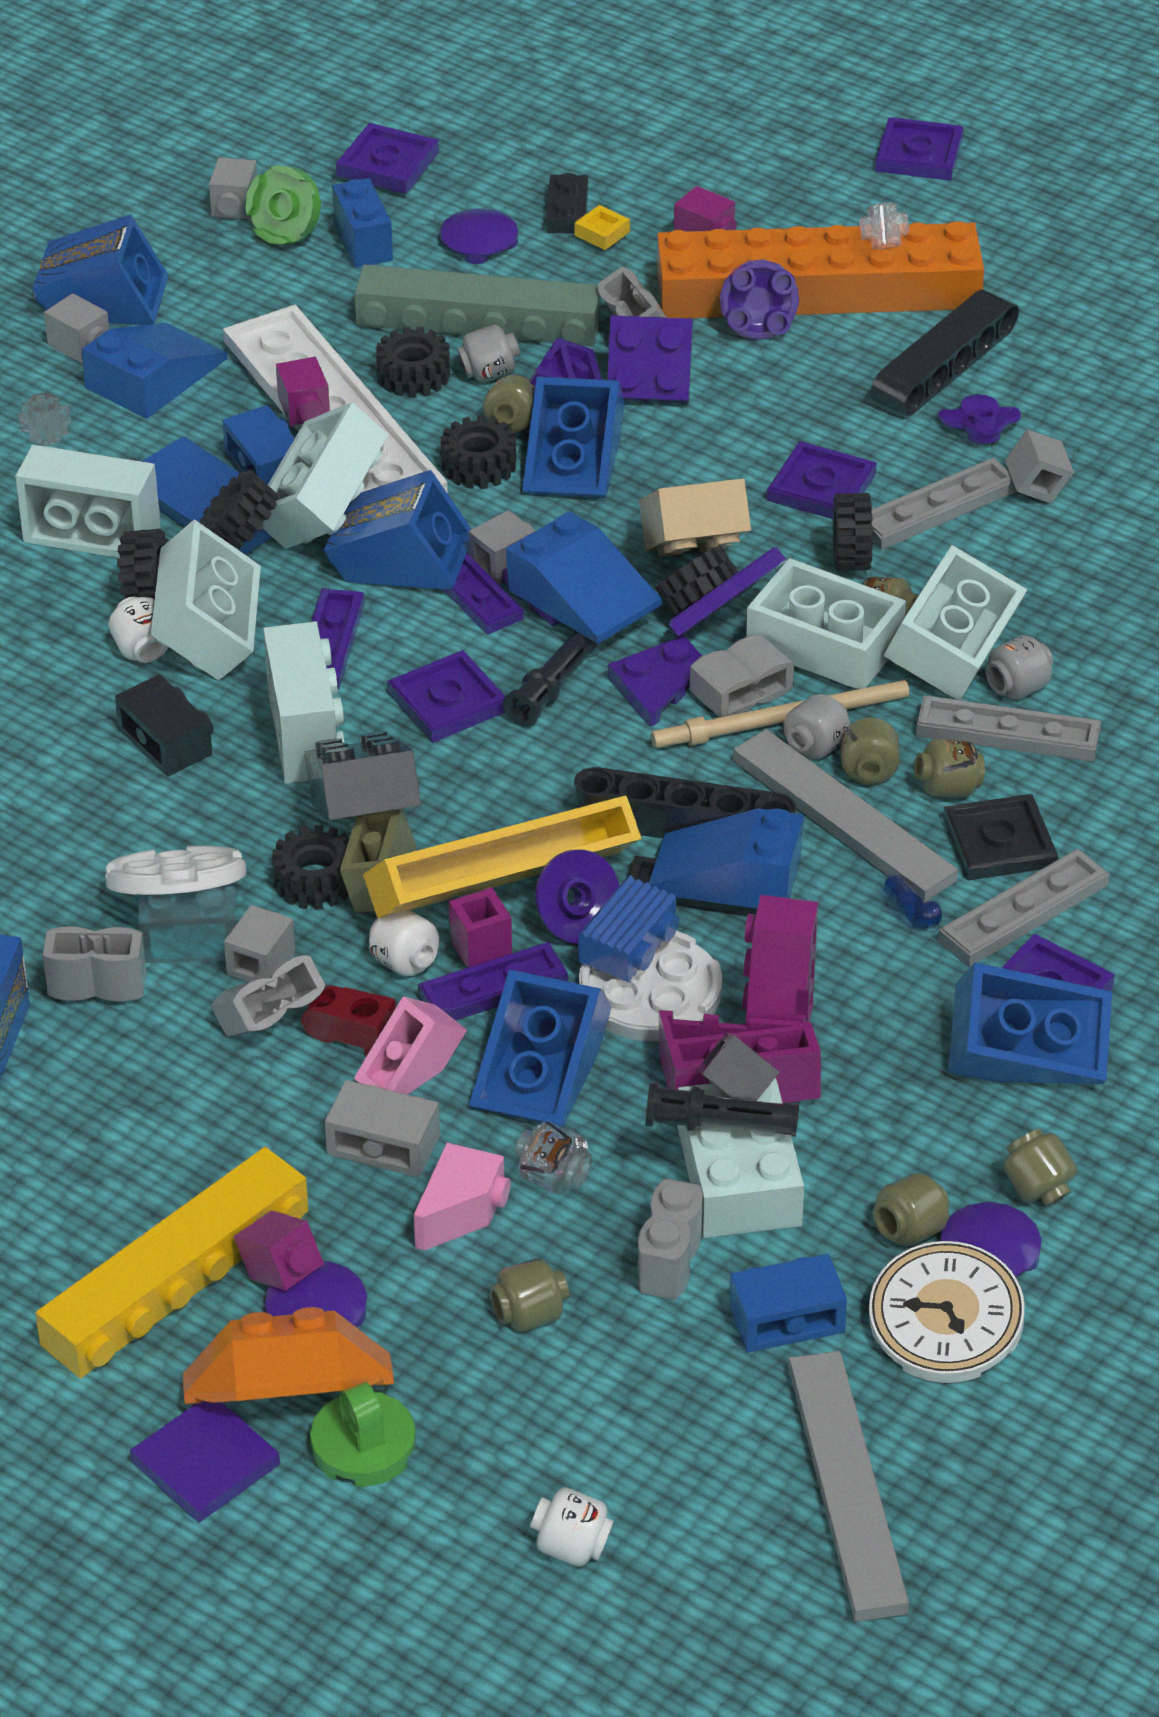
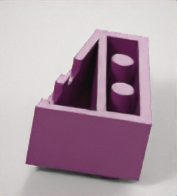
[742,895,819,1025]
[658,1010,821,1103]

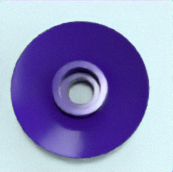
[535,849,620,943]

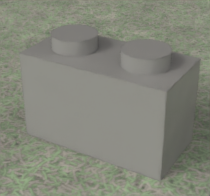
[325,1080,440,1178]

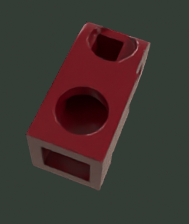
[301,985,396,1057]

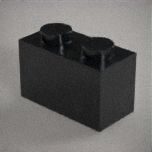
[115,674,214,777]

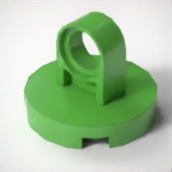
[245,165,321,245]
[310,1382,416,1487]

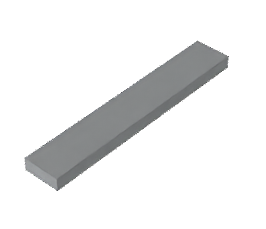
[733,729,958,903]
[789,1351,909,1622]

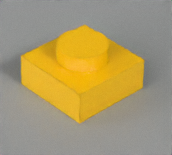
[575,205,630,250]

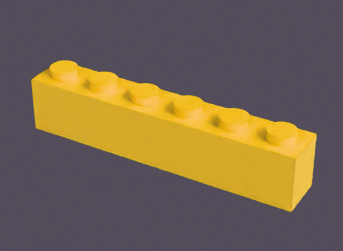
[363,796,641,919]
[35,1146,309,1379]

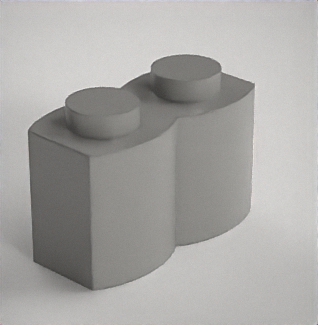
[598,267,667,318]
[690,635,794,717]
[43,926,146,1001]
[211,955,326,1037]
[638,1179,703,1300]

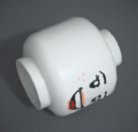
[108,597,168,663]
[369,910,439,976]
[530,1487,614,1567]

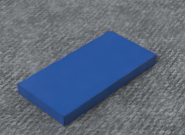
[141,436,272,554]

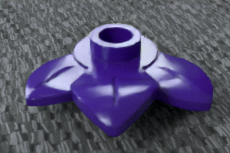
[938,394,1021,443]

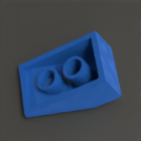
[81,323,228,419]
[522,377,625,499]
[505,511,662,644]
[649,808,804,909]
[948,962,1112,1084]
[469,969,612,1128]

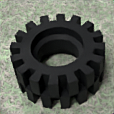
[376,327,450,398]
[441,416,516,489]
[199,470,278,549]
[832,493,873,571]
[117,529,169,600]
[655,545,738,617]
[272,825,349,910]

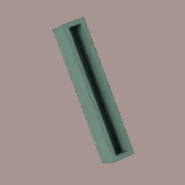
[355,265,602,347]

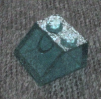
[138,887,238,963]

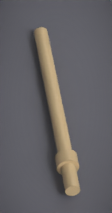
[651,680,909,749]

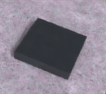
[943,794,1058,881]

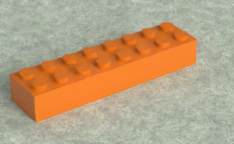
[657,221,984,318]

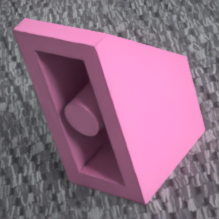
[354,996,467,1095]
[414,1143,511,1250]

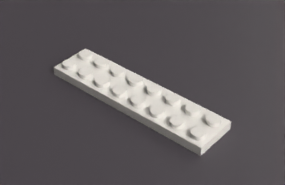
[223,305,448,494]

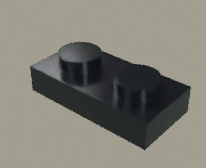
[546,173,588,234]

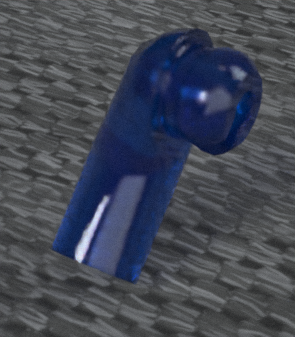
[884,875,942,930]

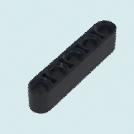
[870,289,1019,416]
[574,767,796,839]

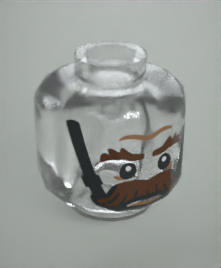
[515,1121,592,1195]

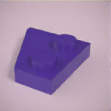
[529,337,602,386]
[608,636,702,727]

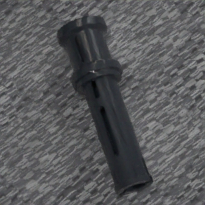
[503,630,598,726]
[645,1081,799,1137]

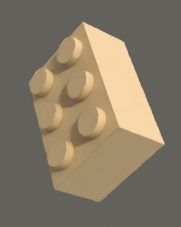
[639,478,751,557]

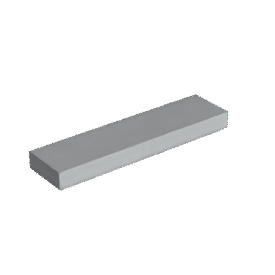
[871,457,1017,550]
[916,696,1101,762]
[938,849,1109,967]

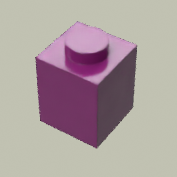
[674,186,737,232]
[276,356,330,426]
[449,887,512,968]
[233,1210,324,1291]

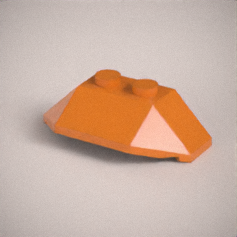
[183,1307,394,1404]

